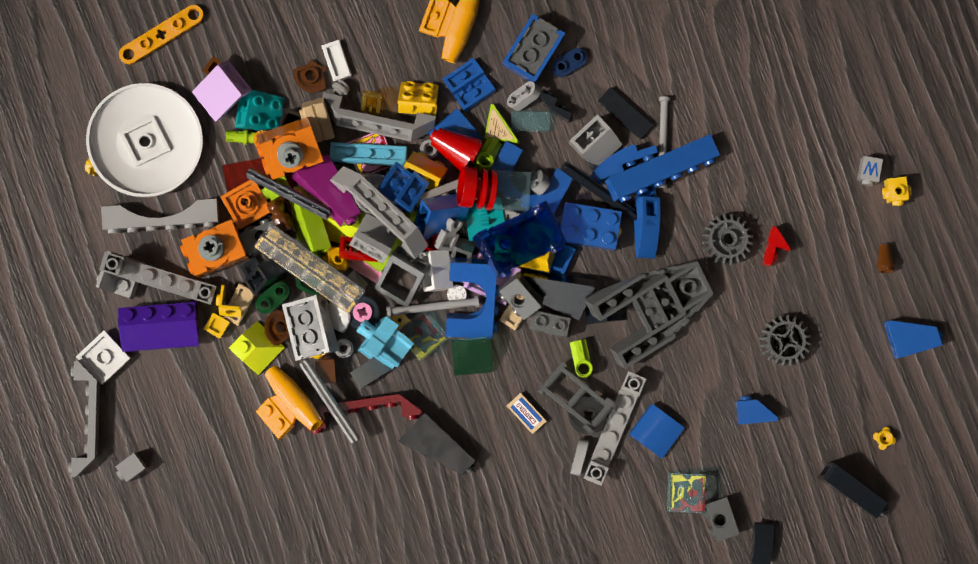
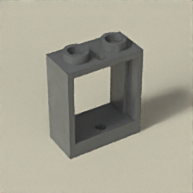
[375,246,431,307]

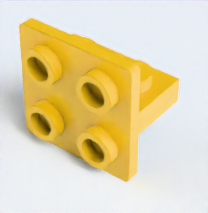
[398,81,439,116]

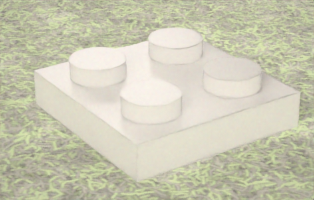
[76,331,131,385]

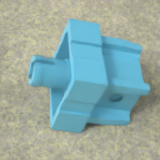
[356,316,414,369]

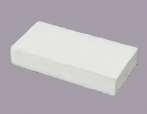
[322,40,352,82]

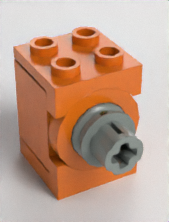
[255,117,324,180]
[180,220,250,278]

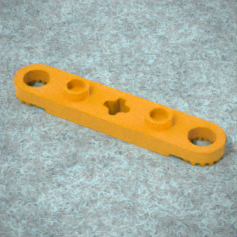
[119,5,204,65]

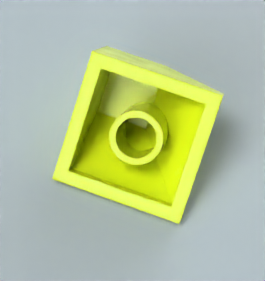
[229,321,285,375]

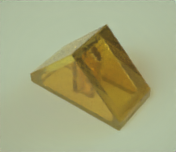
[360,90,384,117]

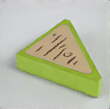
[484,104,520,144]

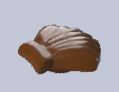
[293,59,327,93]
[264,309,290,346]

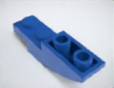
[589,144,658,185]
[634,185,660,259]

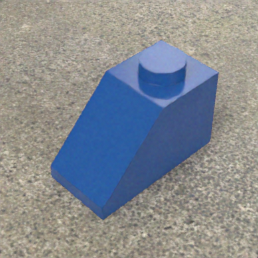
[735,396,778,424]

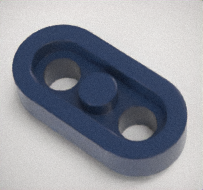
[552,48,587,78]

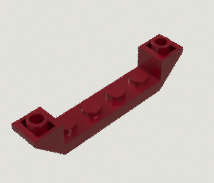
[306,394,422,434]

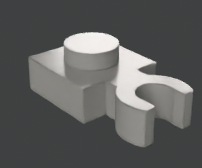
[434,218,463,252]

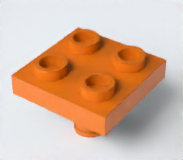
[220,180,270,230]

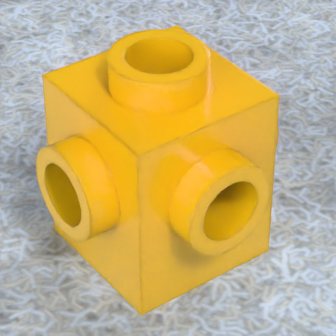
[882,177,911,206]
[321,247,349,274]

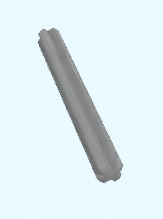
[300,359,360,443]

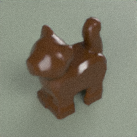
[267,197,297,235]

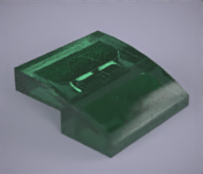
[451,337,493,376]

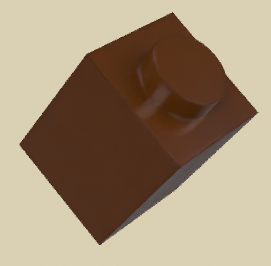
[315,356,337,384]

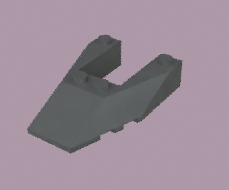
[585,261,713,369]

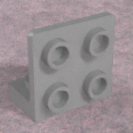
[349,213,397,263]
[96,250,145,299]

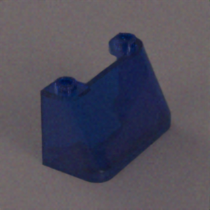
[472,201,567,278]

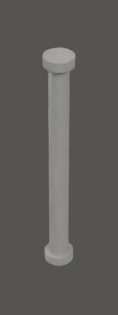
[657,97,671,189]
[386,296,479,318]

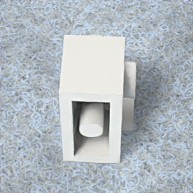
[419,250,453,292]

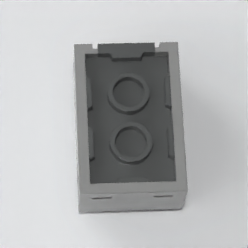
[282,295,339,361]

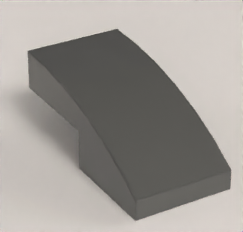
[350,357,392,389]

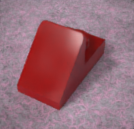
[762,226,791,267]

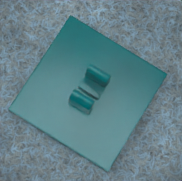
[466,198,507,242]

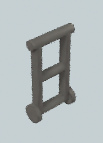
[538,362,618,437]

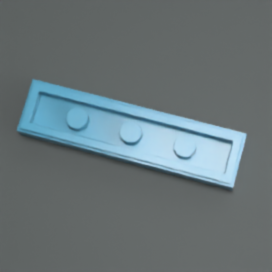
[330,142,407,167]

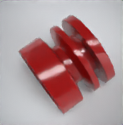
[456,166,498,211]

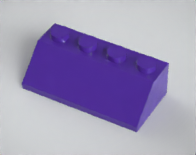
[118,302,199,352]

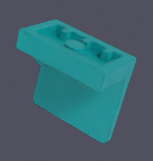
[234,90,285,131]

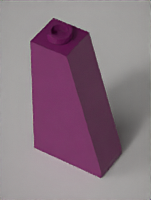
[292,154,360,227]

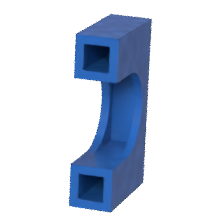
[491,141,573,220]
[446,257,501,339]

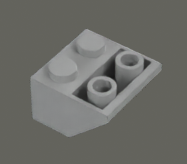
[569,114,623,170]

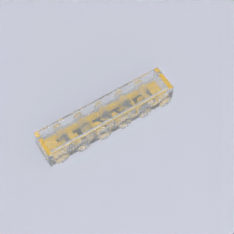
[254,223,365,314]

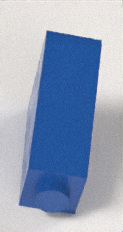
[414,194,469,240]
[884,321,943,359]

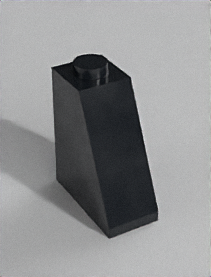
[244,250,303,296]

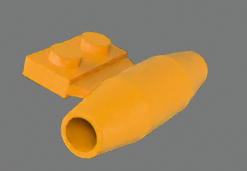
[419,0,480,64]
[256,366,323,439]

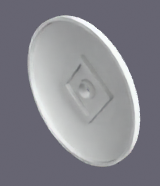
[86,83,203,197]

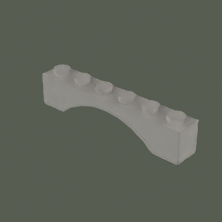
[101,199,220,234]

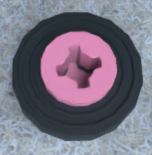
[347,295,380,329]

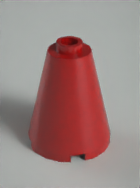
[429,128,485,171]

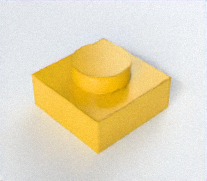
[204,313,230,339]

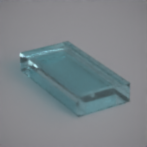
[511,111,550,132]

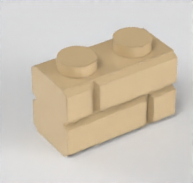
[299,98,335,143]

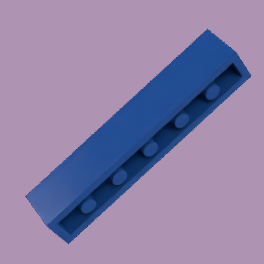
[605,134,720,203]

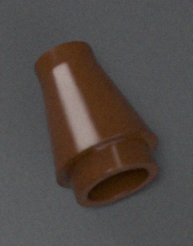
[876,244,896,273]

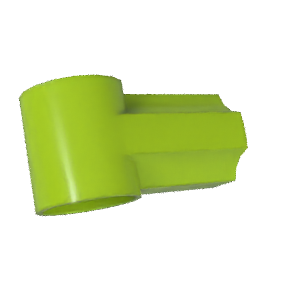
[473,137,502,176]
[570,339,592,379]

